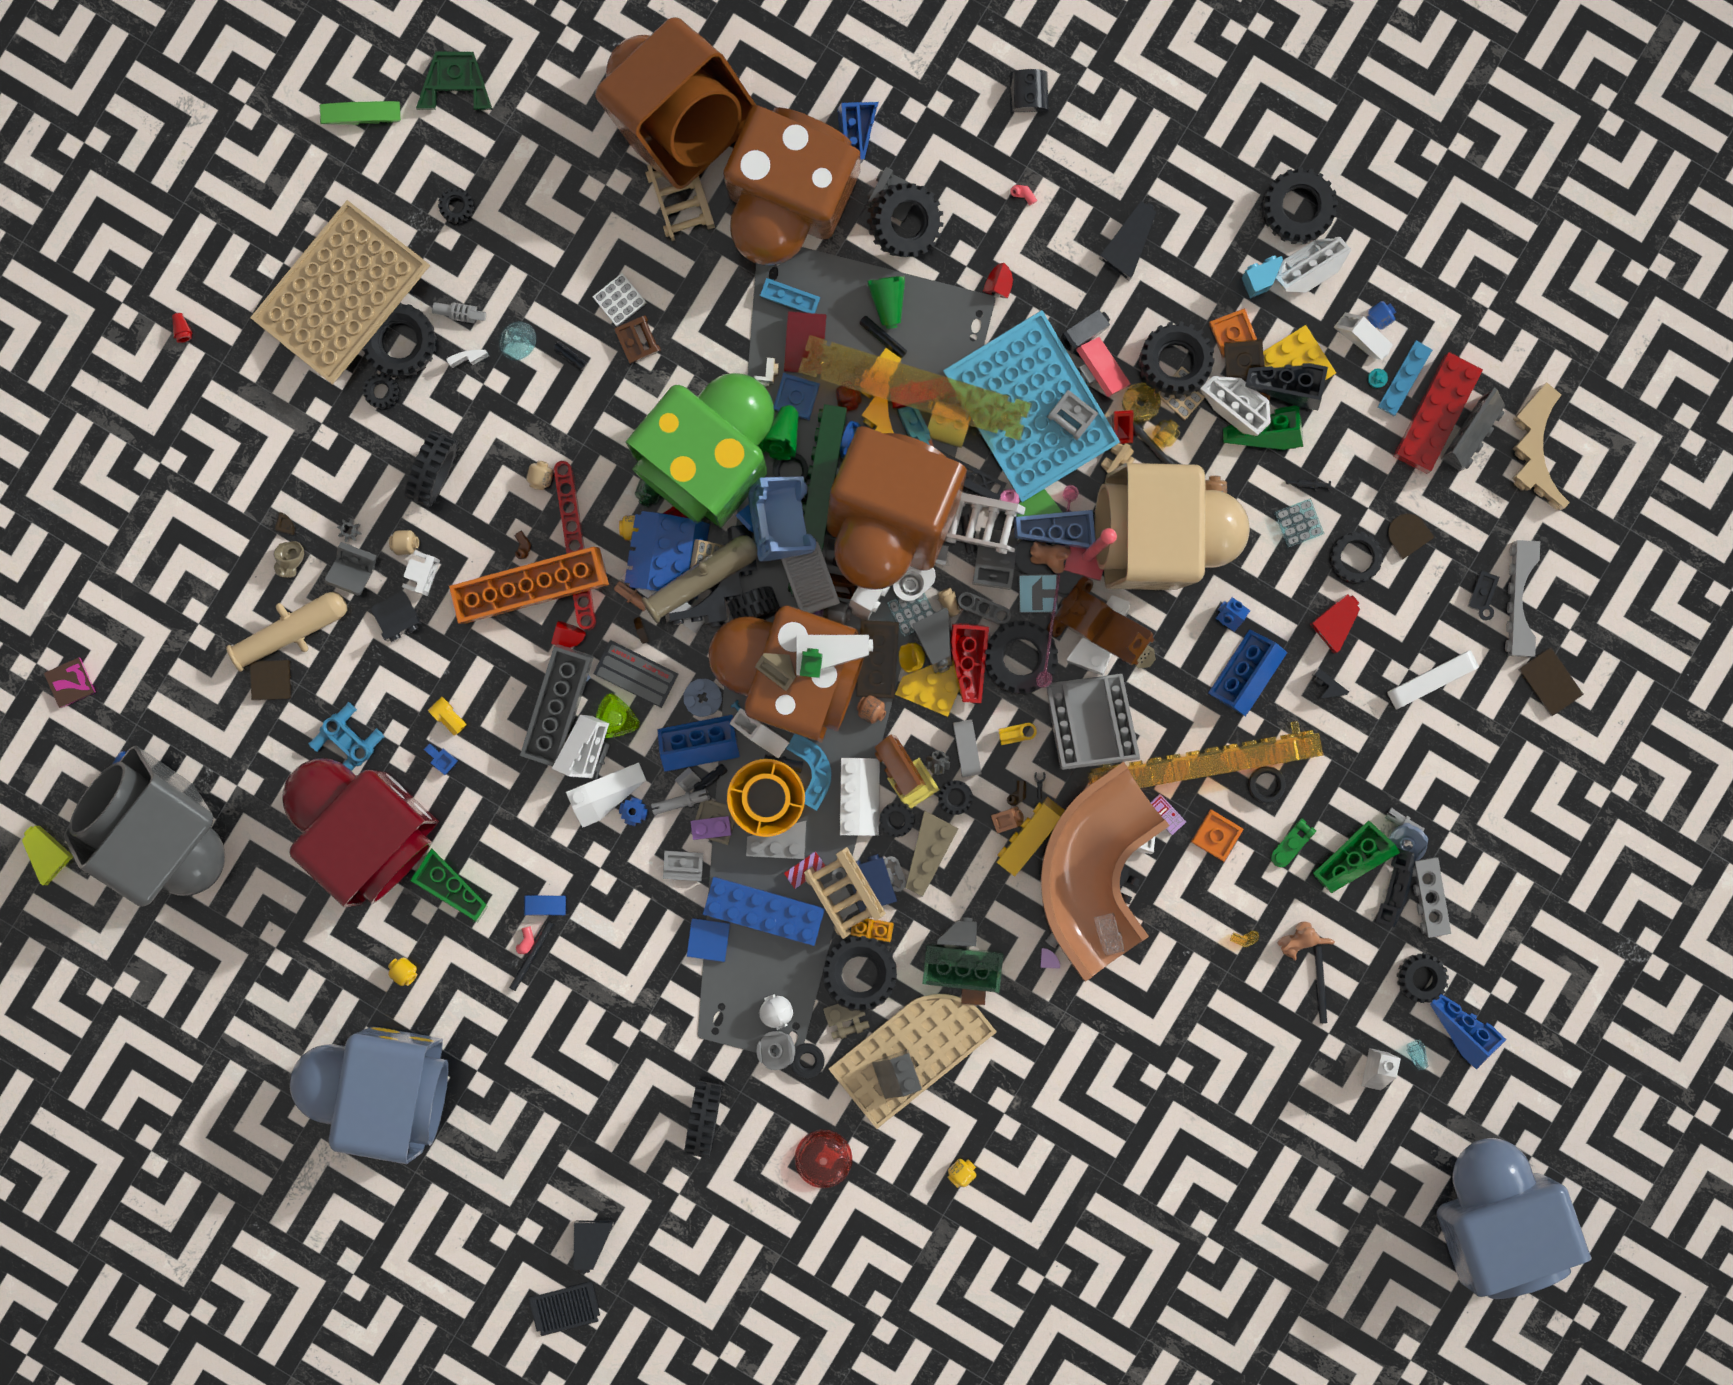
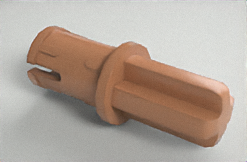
[614,581,646,612]

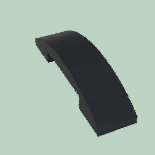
[1376,848,1414,927]

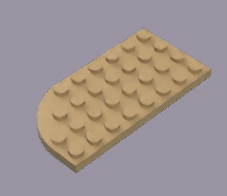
[828,994,997,1129]

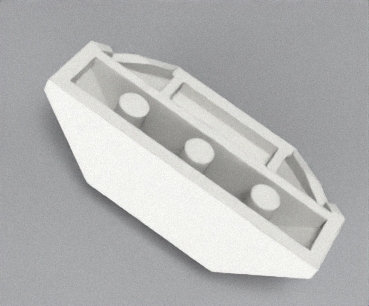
[1276,237,1351,293]
[1200,376,1270,436]

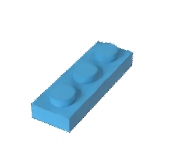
[760,278,820,313]

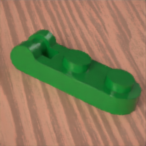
[1270,818,1317,867]

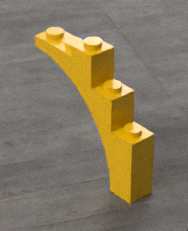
[859,348,901,433]

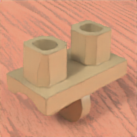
[1101,443,1135,473]

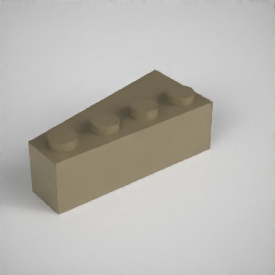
[905,810,959,897]

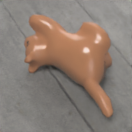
[1030,541,1071,574]
[1277,922,1335,960]

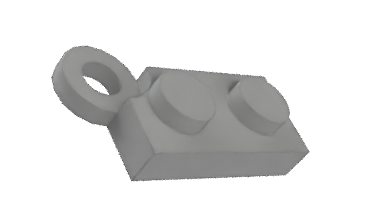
[823,868,858,918]

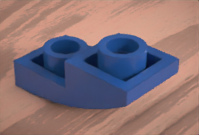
[524,895,566,916]

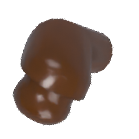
[514,530,531,559]

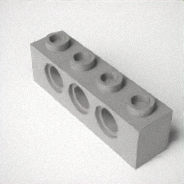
[1412,857,1451,938]

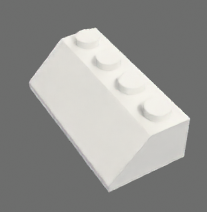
[840,758,880,836]

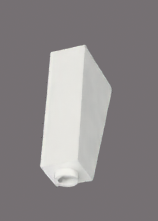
[796,635,873,676]
[1361,1048,1401,1090]

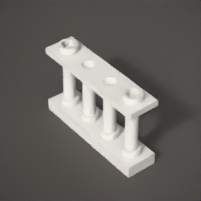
[945,493,1026,554]

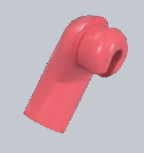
[1010,185,1038,206]
[516,926,534,954]

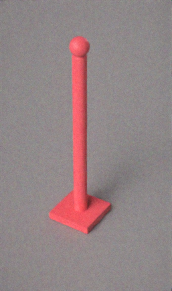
[1064,528,1117,581]

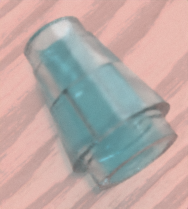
[1406,1040,1429,1070]

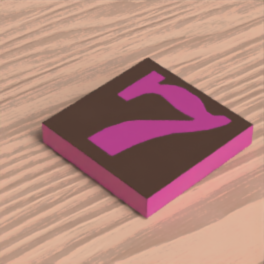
[44,657,96,708]

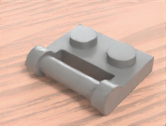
[1047,390,1098,441]

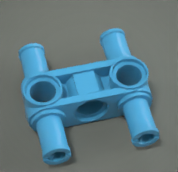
[308,702,385,771]

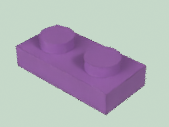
[691,816,732,840]

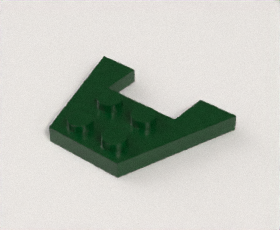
[416,51,493,110]

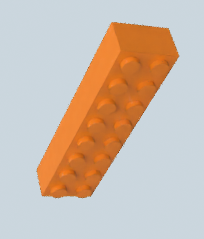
[449,547,609,624]

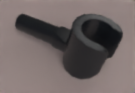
[1034,772,1046,799]

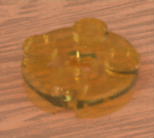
[1122,383,1161,422]

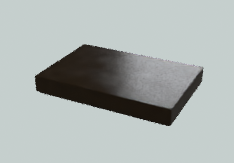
[1518,647,1584,716]

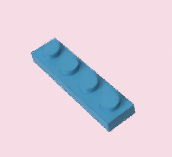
[1378,340,1432,416]

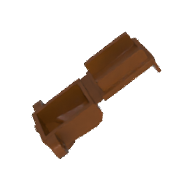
[1047,577,1154,666]

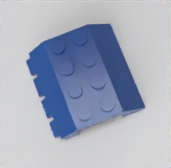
[624,511,710,599]

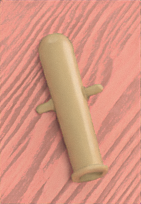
[226,592,347,672]

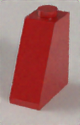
[1310,594,1360,654]

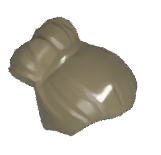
[274,541,304,578]

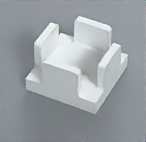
[402,551,440,596]

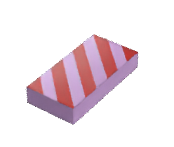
[784,851,825,889]

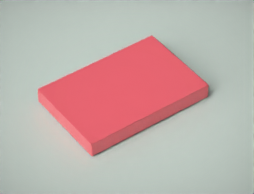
[1076,337,1131,397]

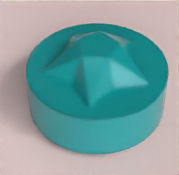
[1368,368,1388,388]

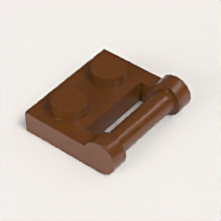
[614,315,661,364]

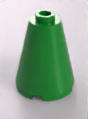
[867,276,905,329]
[758,405,799,460]

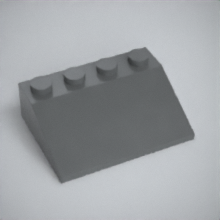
[1441,388,1505,471]

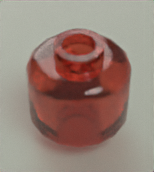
[835,381,862,411]

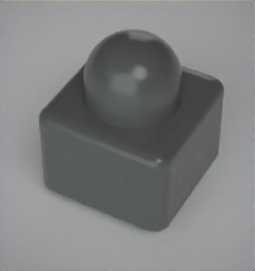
[64,745,225,907]

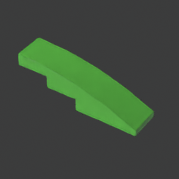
[319,101,401,125]

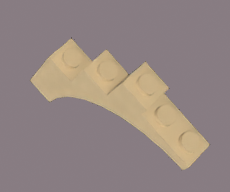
[1512,382,1570,510]

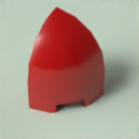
[983,262,1013,298]
[551,621,585,648]

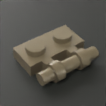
[823,1004,870,1040]

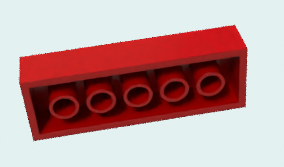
[1393,352,1483,474]

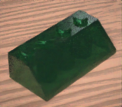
[922,944,1004,993]

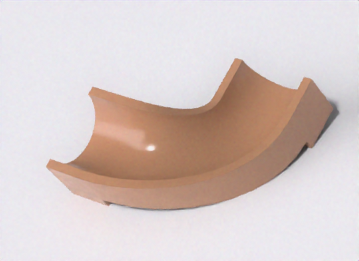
[1041,762,1170,982]

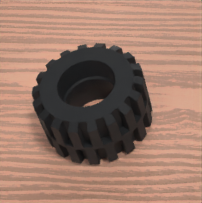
[727,586,780,620]
[1397,954,1449,1003]

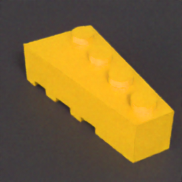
[997,796,1065,877]

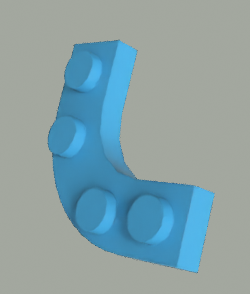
[786,734,831,811]

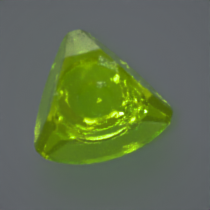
[596,693,640,738]

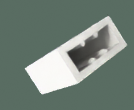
[1334,312,1393,360]
[730,708,789,758]

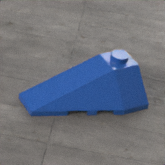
[1430,995,1507,1070]

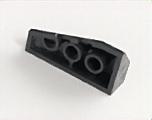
[1245,363,1328,411]

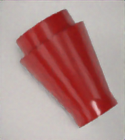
[172,313,192,343]

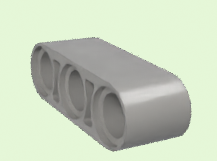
[953,719,981,778]

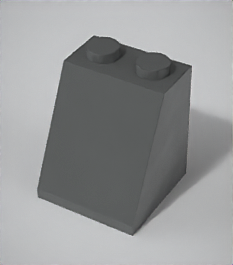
[912,607,952,673]
[872,1049,922,1099]

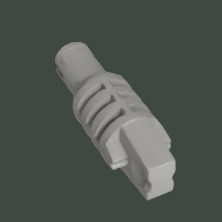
[432,302,486,323]

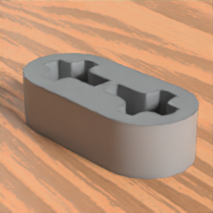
[884,856,906,892]

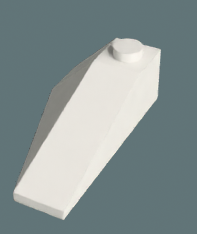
[566,763,646,828]

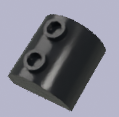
[1010,69,1048,112]

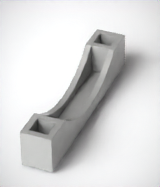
[1505,540,1540,657]

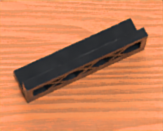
[938,449,1007,500]

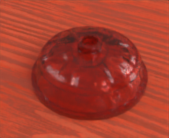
[795,1130,852,1188]

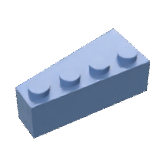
[1013,510,1096,549]

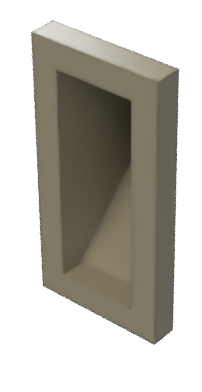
[755,653,796,691]

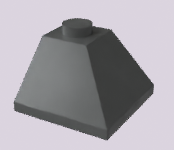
[936,917,977,946]

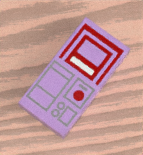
[1150,794,1186,835]

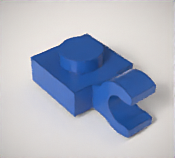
[424,744,458,775]

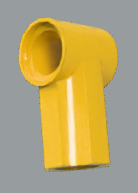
[428,697,467,736]
[998,723,1037,745]

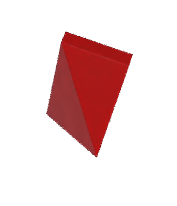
[1112,410,1133,444]

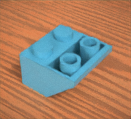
[1241,256,1283,298]

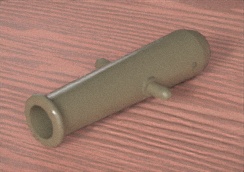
[642,535,757,623]

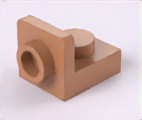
[991,806,1024,834]

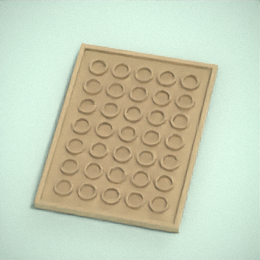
[250,200,430,385]

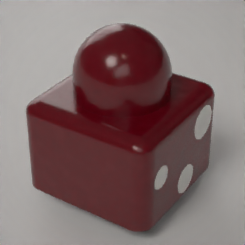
[282,758,439,907]

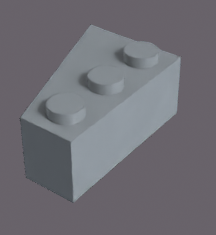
[746,820,807,859]

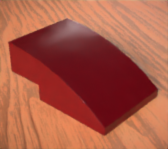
[784,311,827,375]

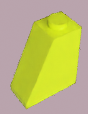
[22,826,73,885]

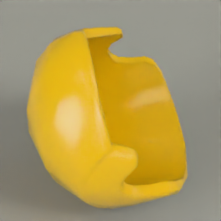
[899,643,925,672]

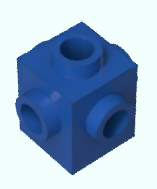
[1216,597,1250,632]
[619,797,648,826]

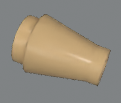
[937,588,961,617]

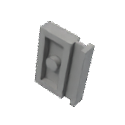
[663,851,703,881]

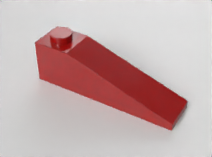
[950,623,989,703]

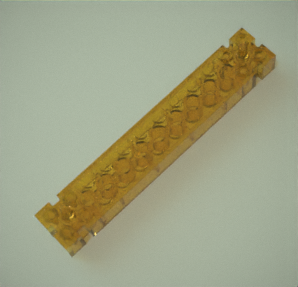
[799,335,1032,441]
[1087,721,1323,788]

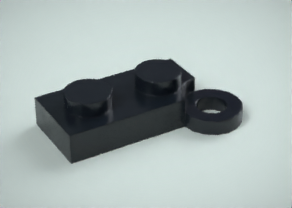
[1467,570,1500,621]

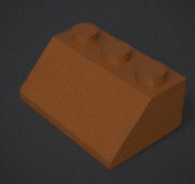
[875,734,926,797]

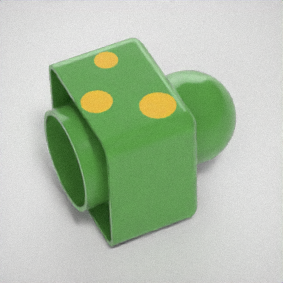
[625,373,774,528]

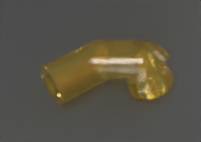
[1230,930,1259,947]

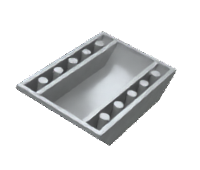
[1046,674,1140,770]

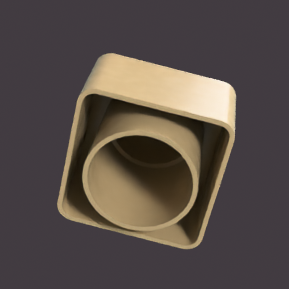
[1094,463,1250,590]

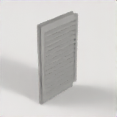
[781,541,840,613]

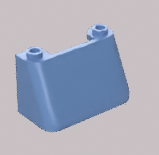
[748,476,816,561]

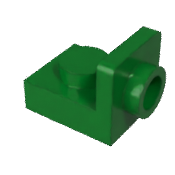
[800,648,823,678]

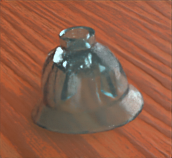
[499,321,536,360]

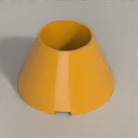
[727,759,805,837]

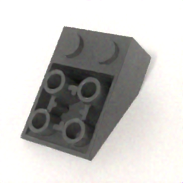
[972,528,1018,590]

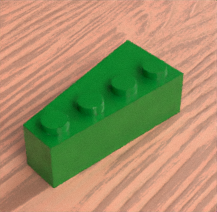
[1313,820,1400,894]
[411,848,488,923]

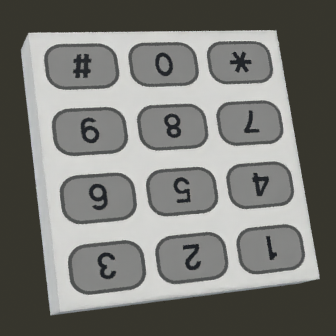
[593,273,646,327]

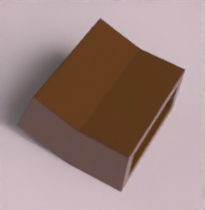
[961,979,986,1005]

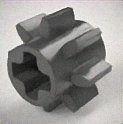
[337,519,362,542]
[926,751,950,775]

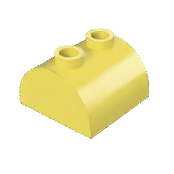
[928,400,971,448]

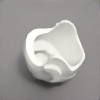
[759,994,793,1030]

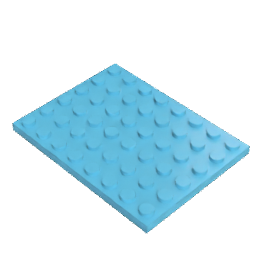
[943,310,1120,502]

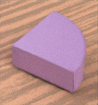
[1041,948,1060,968]

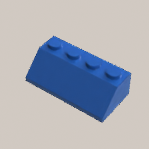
[1208,630,1287,717]
[657,715,740,772]

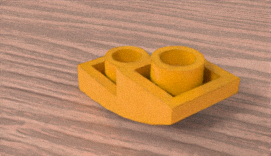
[850,918,894,942]

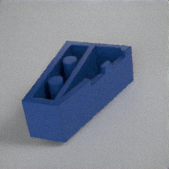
[838,102,879,164]

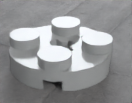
[757,1031,795,1070]

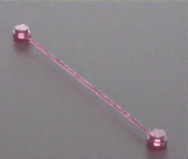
[1036,485,1079,688]

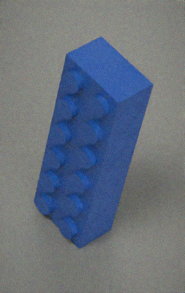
[703,876,825,946]

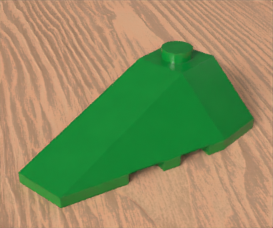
[1223,406,1303,450]

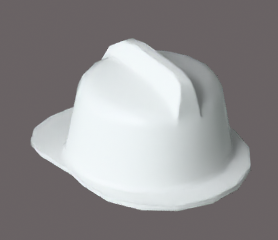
[893,566,936,601]

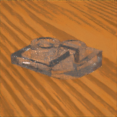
[1094,913,1124,955]

